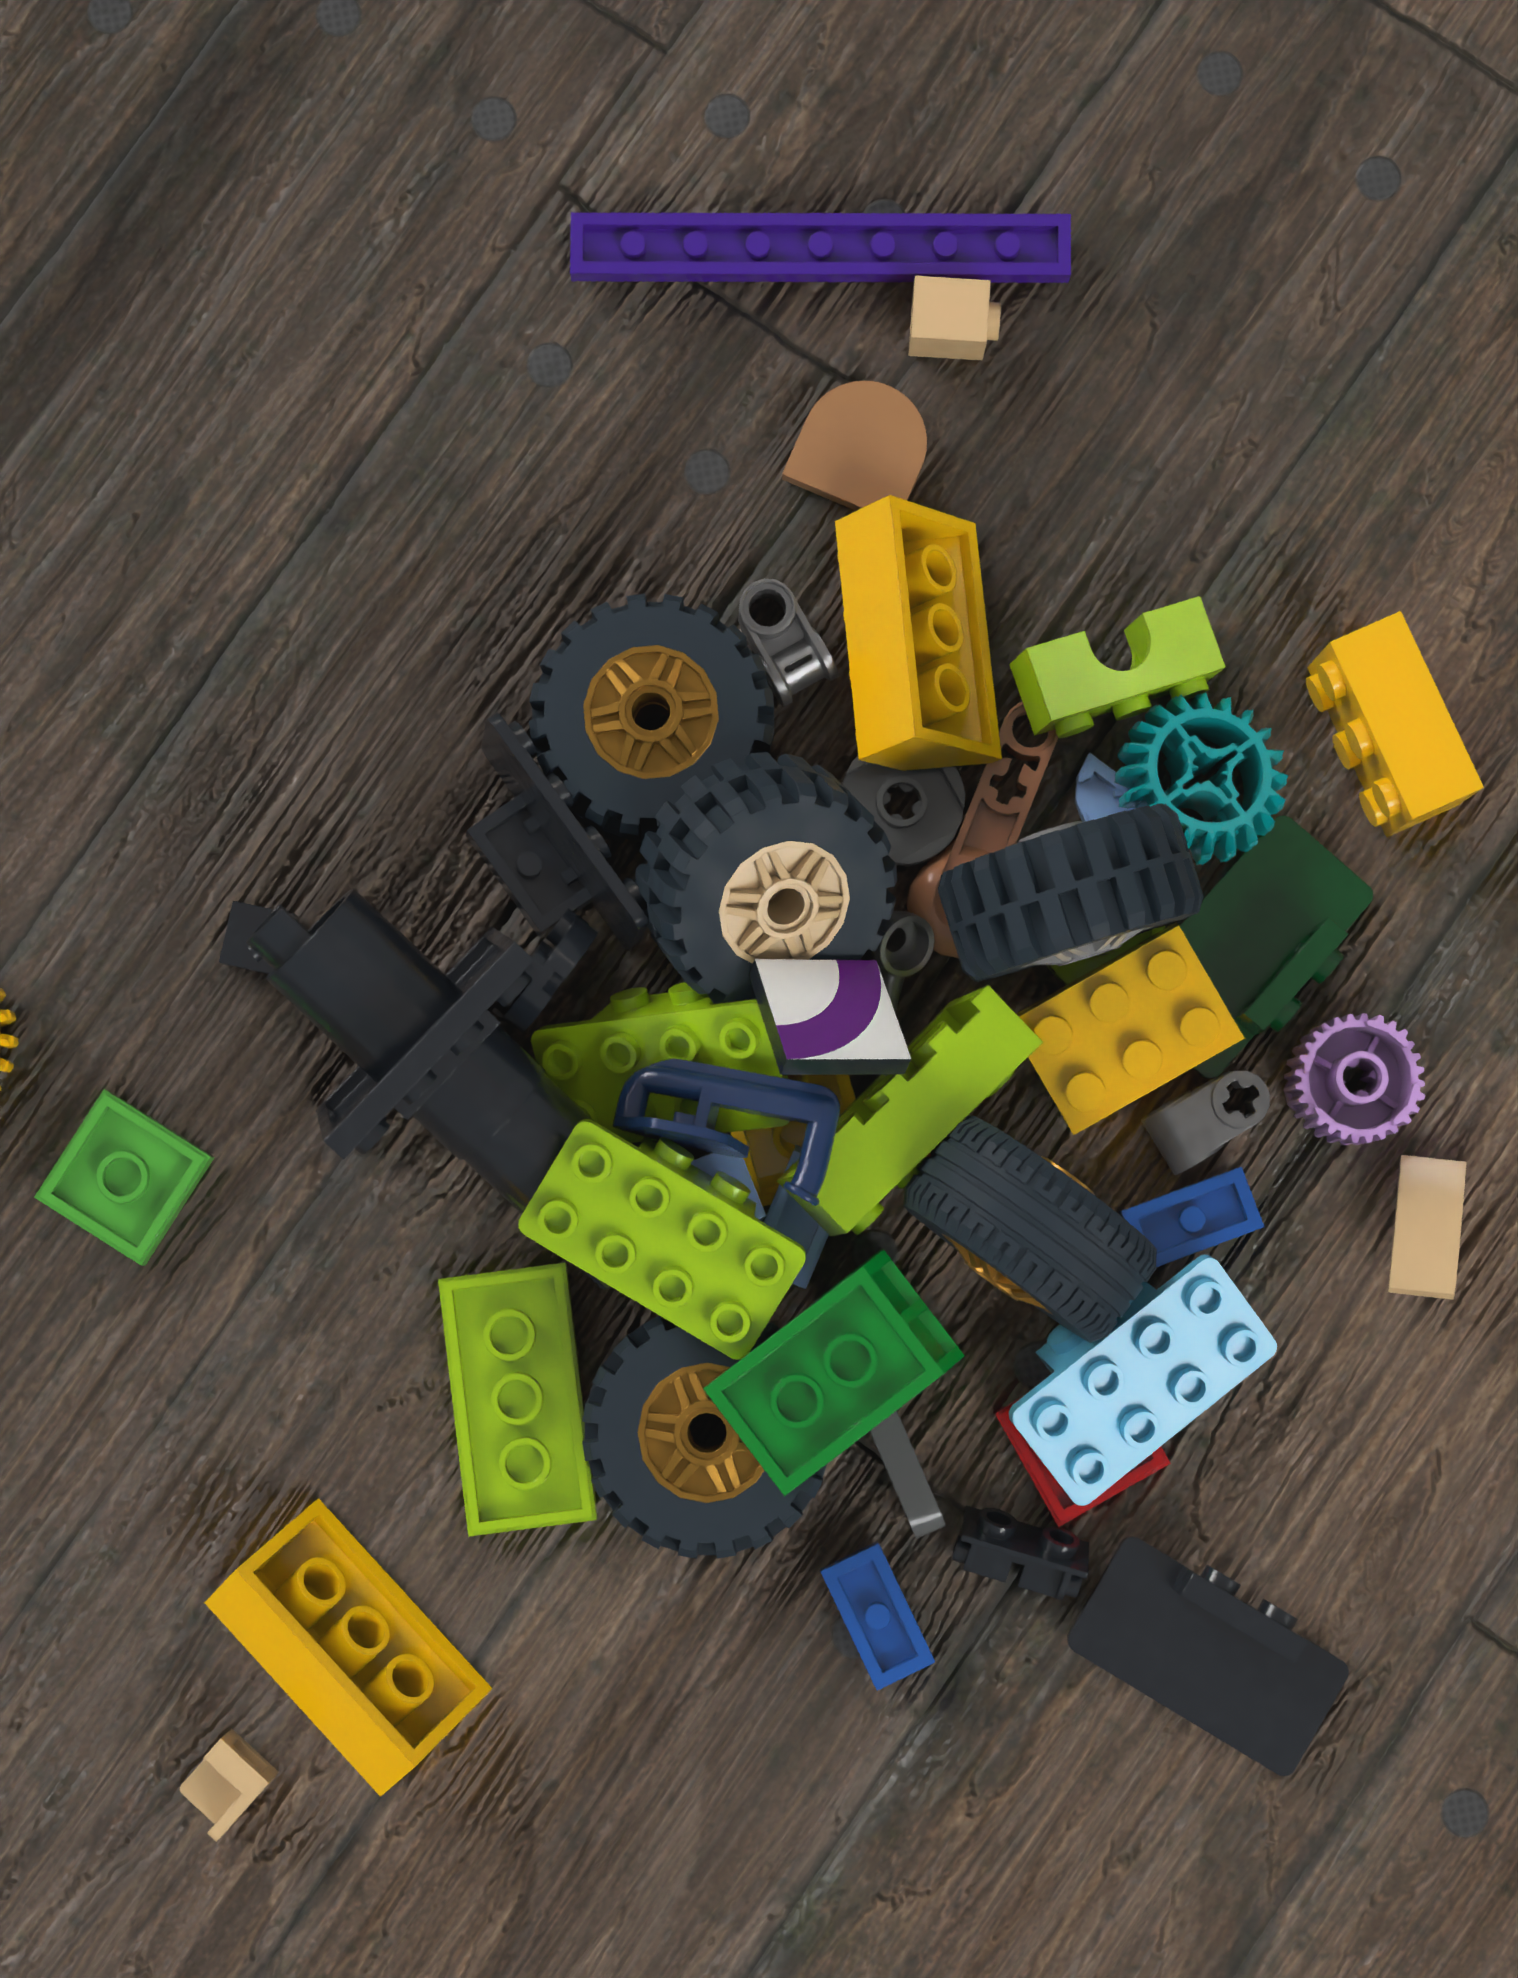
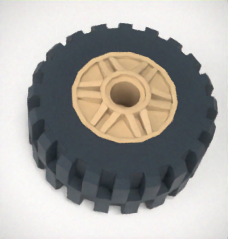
[635,752,897,1004]

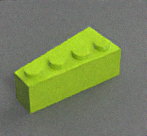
[777,985,1043,1236]

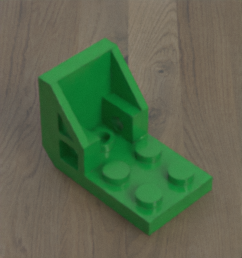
[703,1248,965,1497]

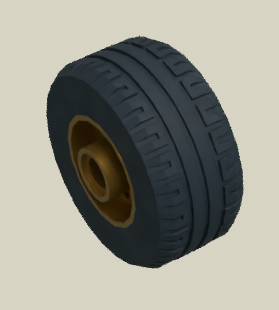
[903,1115,1157,1343]

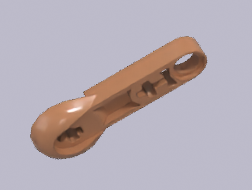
[907,702,1058,958]

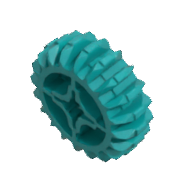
[1114,692,1289,865]

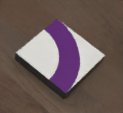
[749,959,911,1075]

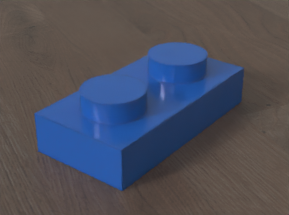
[1119,1166,1265,1267]
[820,1541,935,1691]

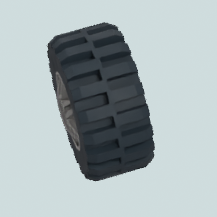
[938,803,1203,982]

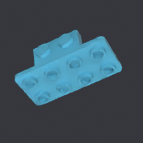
[1009,1255,1277,1506]

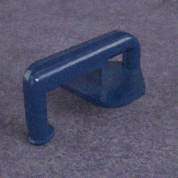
[612,1059,840,1206]

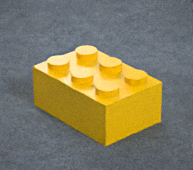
[1306,611,1484,838]
[1017,922,1245,1135]

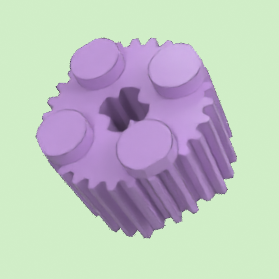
[1284,1013,1425,1146]

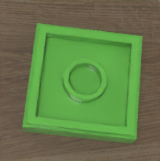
[34,1089,215,1266]

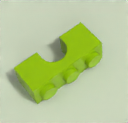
[1009,596,1226,738]

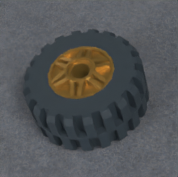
[529,594,774,845]
[582,1316,827,1559]

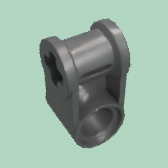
[738,578,839,707]
[1141,1071,1270,1175]

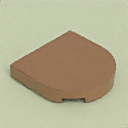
[782,381,927,511]

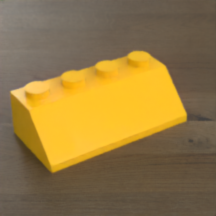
[835,495,1002,771]
[204,1498,493,1797]

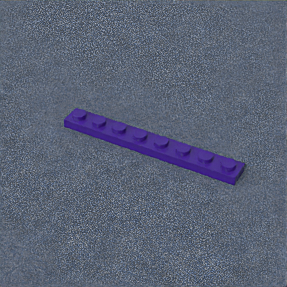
[570,212,1071,283]

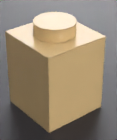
[908,276,1001,361]

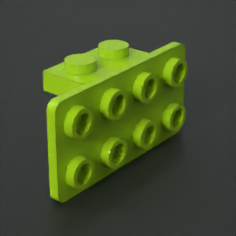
[531,982,790,1143]
[518,1119,806,1360]

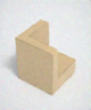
[180,1729,279,1842]

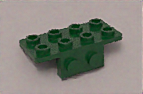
[1180,815,1373,1079]

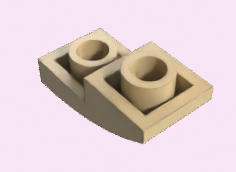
[1388,1155,1466,1300]

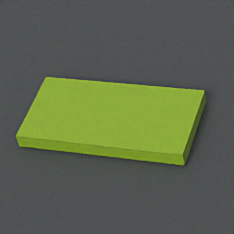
[438,1263,598,1537]

